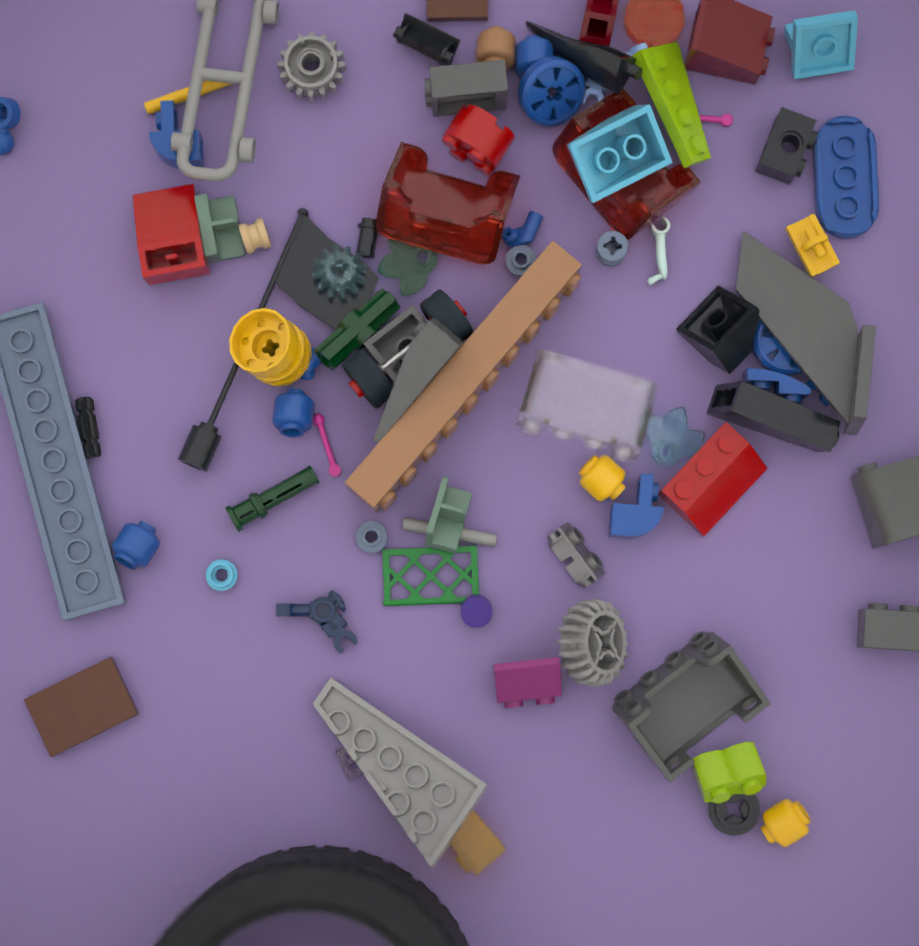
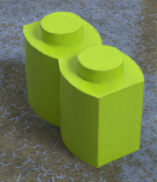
[692,742,766,804]

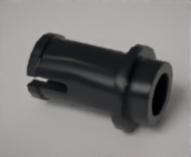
[355,218,382,259]

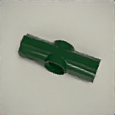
[314,288,401,371]

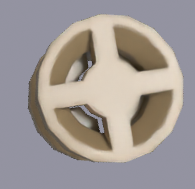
[238,217,272,254]

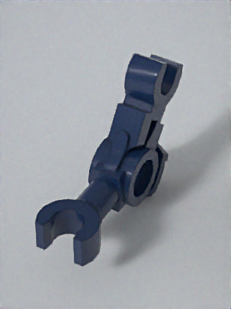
[276,590,358,653]

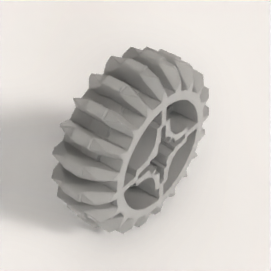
[557,599,629,687]

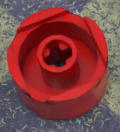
[441,104,515,176]

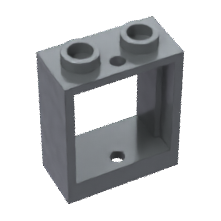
[424,60,508,117]

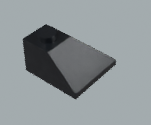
[676,285,760,375]

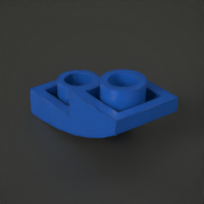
[743,368,811,404]

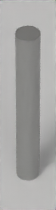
[402,517,497,547]

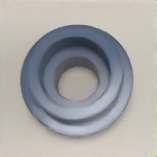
[505,245,537,276]
[356,521,388,553]

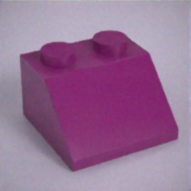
[493,657,562,709]

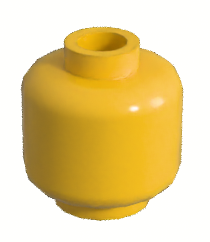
[578,455,626,501]
[761,799,811,847]

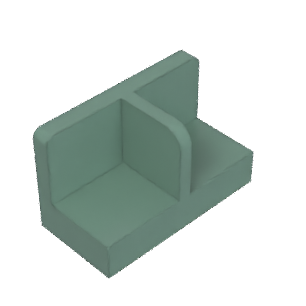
[194,194,245,263]
[425,476,472,554]

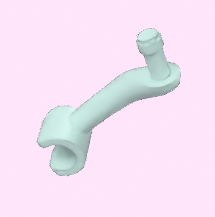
[647,217,670,285]

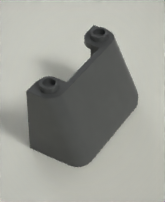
[850,455,919,549]

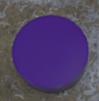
[461,594,492,628]

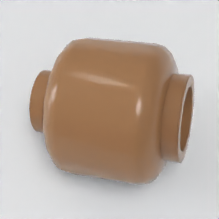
[476,26,516,71]

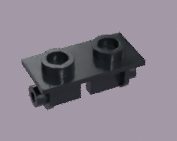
[393,13,461,66]

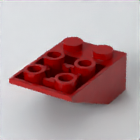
[133,184,210,285]

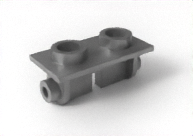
[547,523,605,589]

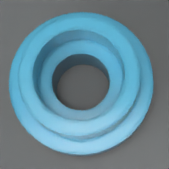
[206,559,238,591]

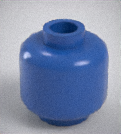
[515,35,554,78]
[272,388,315,437]
[112,521,160,570]

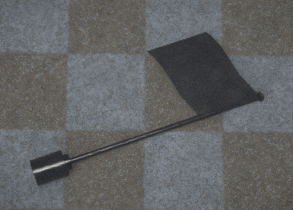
[178,208,378,472]

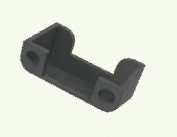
[612,631,771,783]

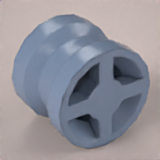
[595,231,628,267]

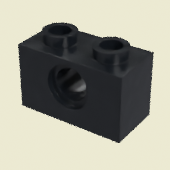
[755,107,818,185]

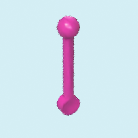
[699,114,733,127]
[313,414,341,477]

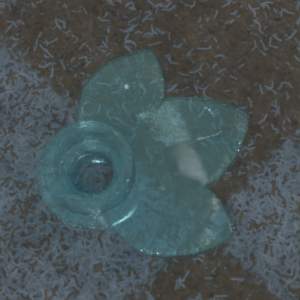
[646,407,705,467]

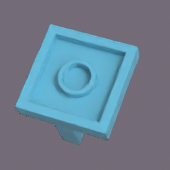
[784,10,858,79]

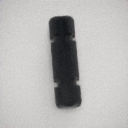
[75,397,101,459]

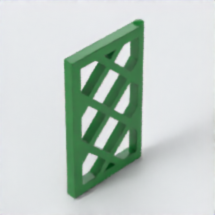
[382,546,479,606]

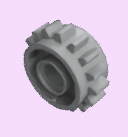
[278,31,346,101]

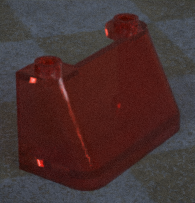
[552,88,701,240]
[376,142,520,265]

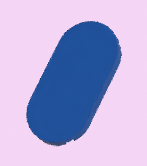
[813,116,879,239]

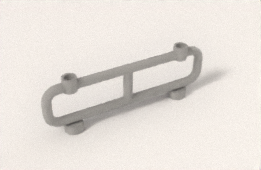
[171,0,279,181]

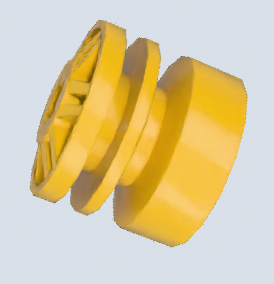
[229,308,312,387]

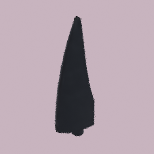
[526,21,643,94]

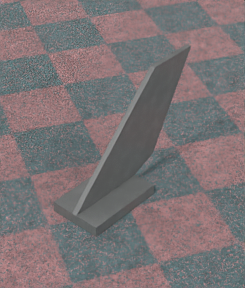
[735,231,876,435]

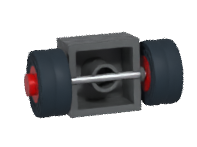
[342,289,473,409]

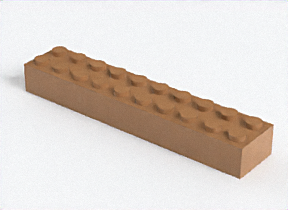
[344,240,582,513]

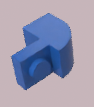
[149,100,204,169]
[608,473,664,538]

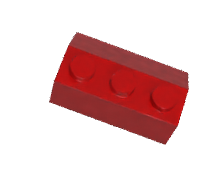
[658,422,768,537]

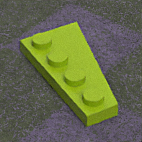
[632,42,711,168]

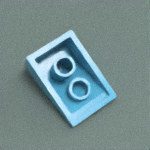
[567,104,673,203]

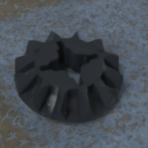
[708,794,760,836]

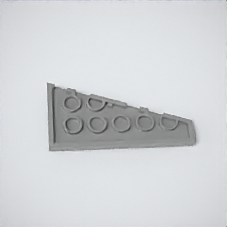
[313,678,488,869]

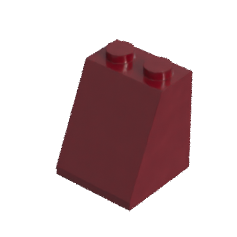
[684,0,775,85]

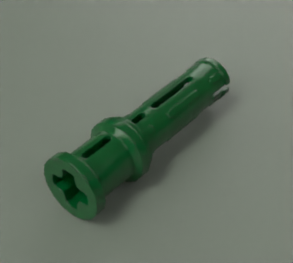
[225,465,320,532]

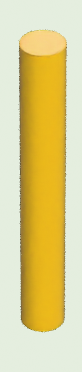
[144,80,232,115]

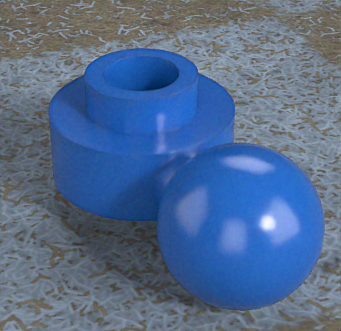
[0,97,21,155]

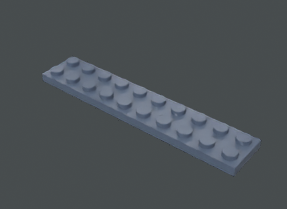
[0,302,126,621]

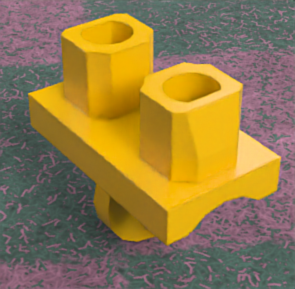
[785,214,840,277]

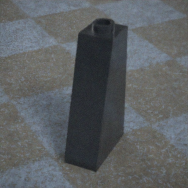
[706,381,841,452]

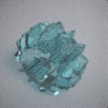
[313,244,366,299]

